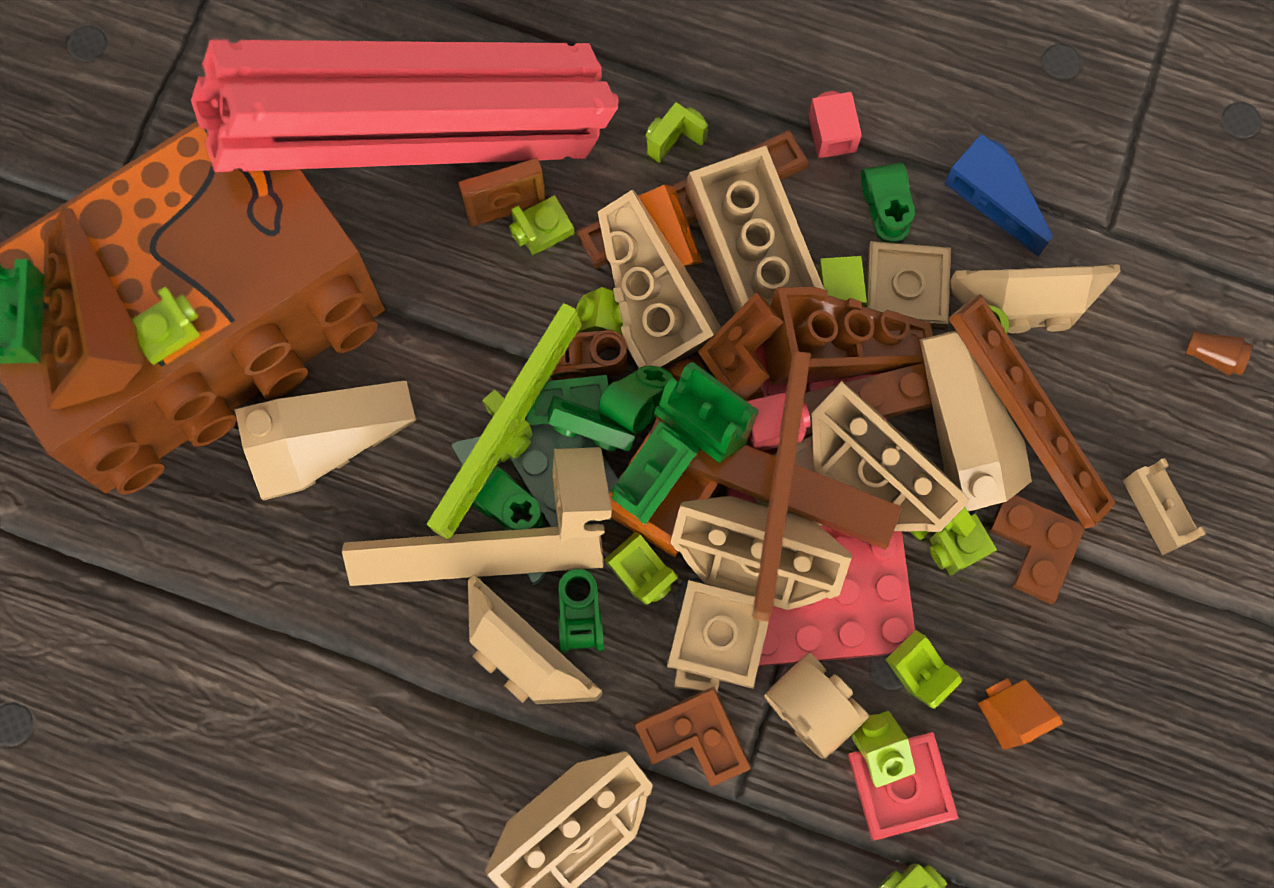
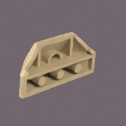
[949,264,1120,333]
[812,381,971,532]
[670,496,852,610]
[468,574,603,704]
[485,751,653,888]

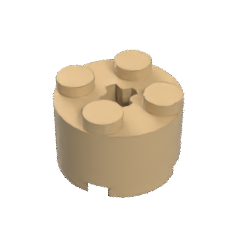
[764,652,869,759]

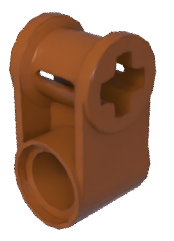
[551,330,629,381]

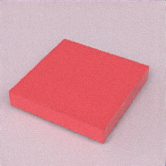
[848,732,959,841]

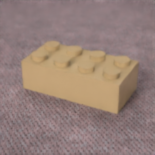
[685,146,824,313]

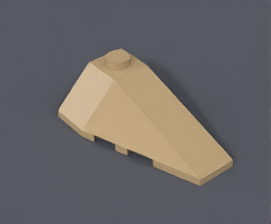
[598,190,721,368]
[920,331,1032,511]
[235,380,416,500]

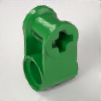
[861,162,915,243]
[598,366,673,434]
[472,466,544,530]
[558,569,604,654]

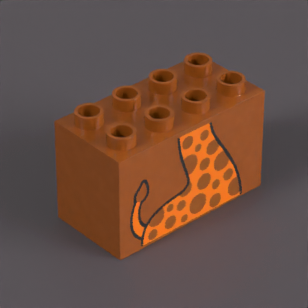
[0,121,385,495]

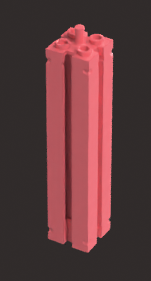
[191,40,619,172]

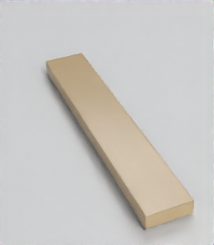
[342,524,604,586]

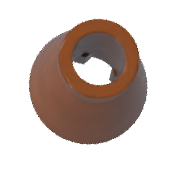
[1185,331,1253,376]

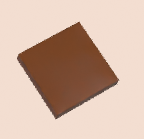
[458,158,546,227]

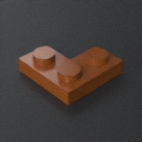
[698,292,783,401]
[989,495,1085,604]
[634,686,751,787]

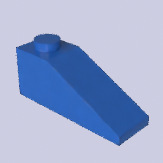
[944,134,1053,257]

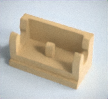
[552,447,612,542]
[1123,458,1207,555]

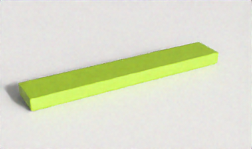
[427,303,582,540]

